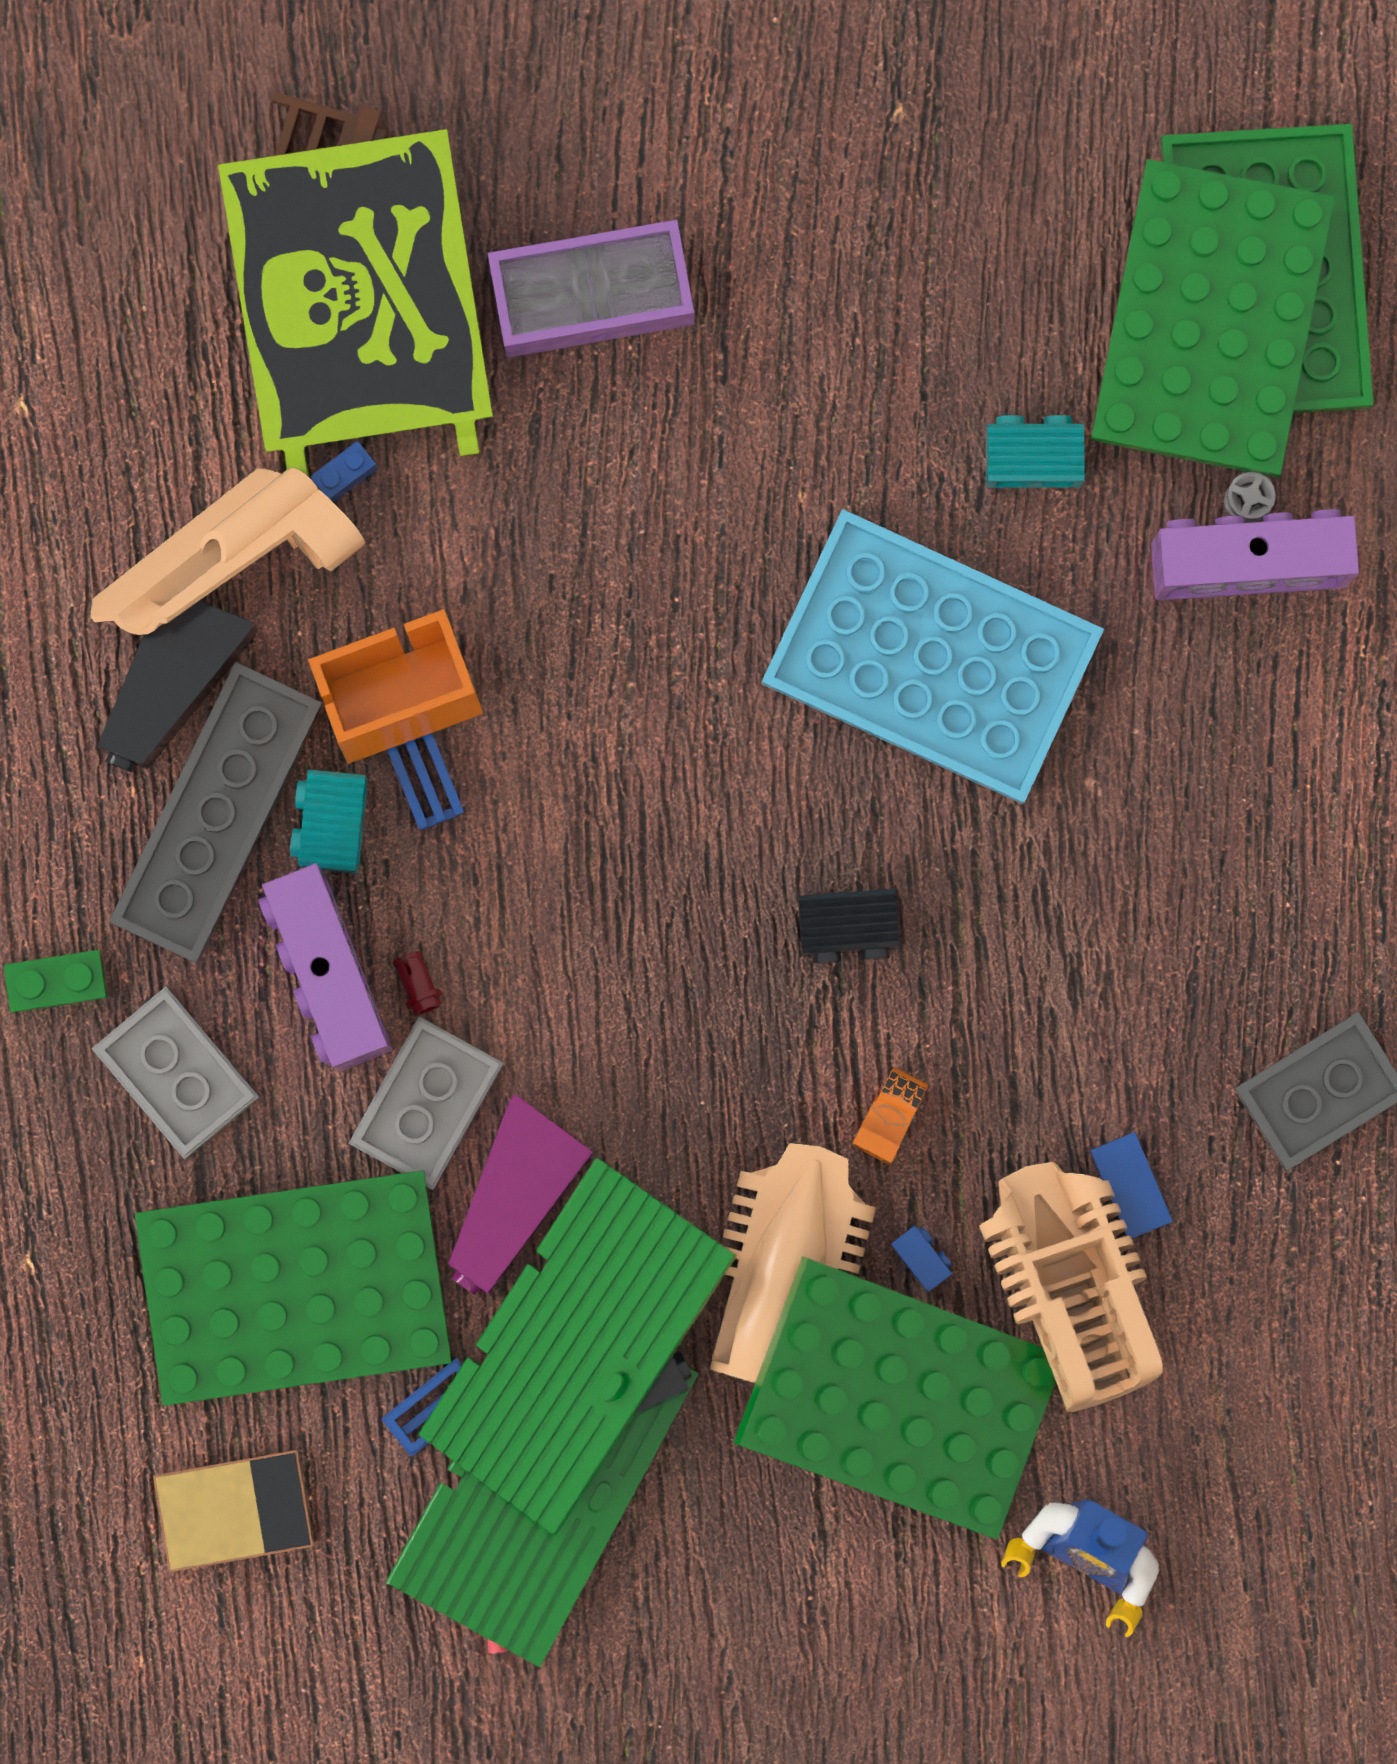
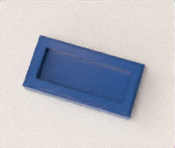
[1089,1132,1173,1238]

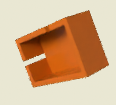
[308,609,483,764]

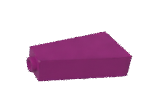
[449,1094,594,1295]

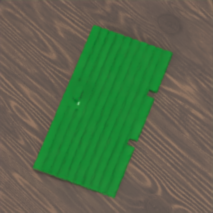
[418,1157,737,1535]
[385,1368,699,1667]

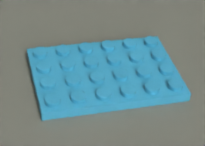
[761,509,1104,804]

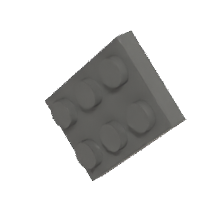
[1234,1012,1397,1171]

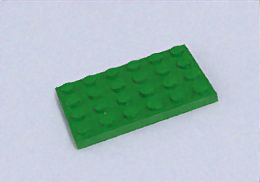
[1160,124,1373,414]
[1090,159,1335,478]
[134,1170,452,1406]
[733,1256,1056,1540]

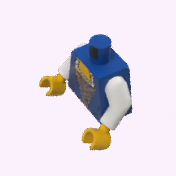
[1002,1499,1159,1637]

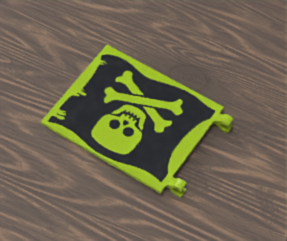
[218,129,493,478]

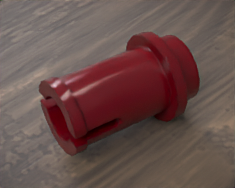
[392,951,443,1016]

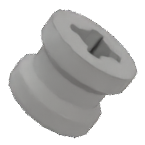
[1224,472,1276,523]

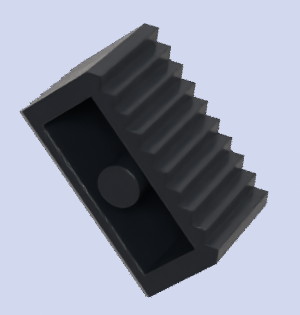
[798,889,900,964]

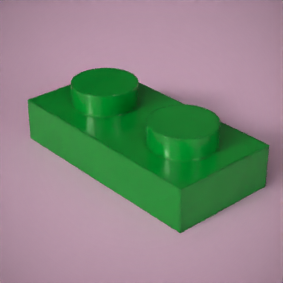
[3,950,108,1013]

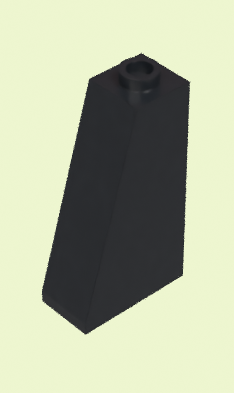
[97,601,258,773]

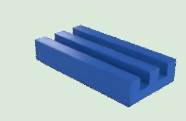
[387,733,465,831]
[381,1357,463,1457]

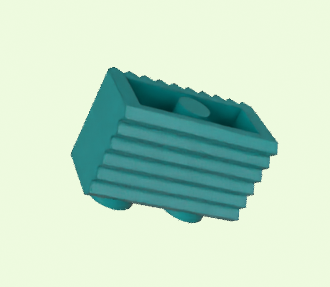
[985,415,1085,488]
[290,770,368,874]

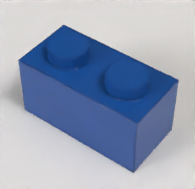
[310,441,377,503]
[890,1225,952,1292]

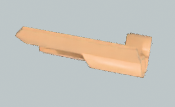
[91,467,365,635]

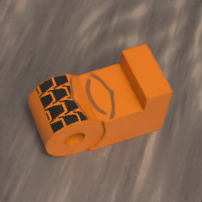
[851,1067,928,1165]

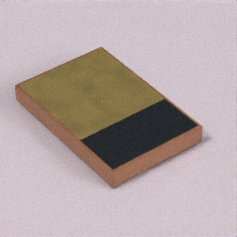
[153,1449,315,1573]

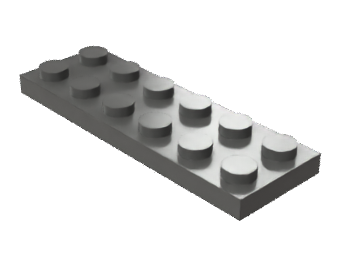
[109,662,323,964]

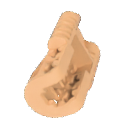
[710,1143,876,1382]
[979,1162,1163,1412]

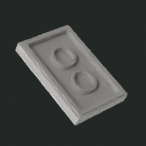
[92,986,260,1160]
[348,1017,504,1190]

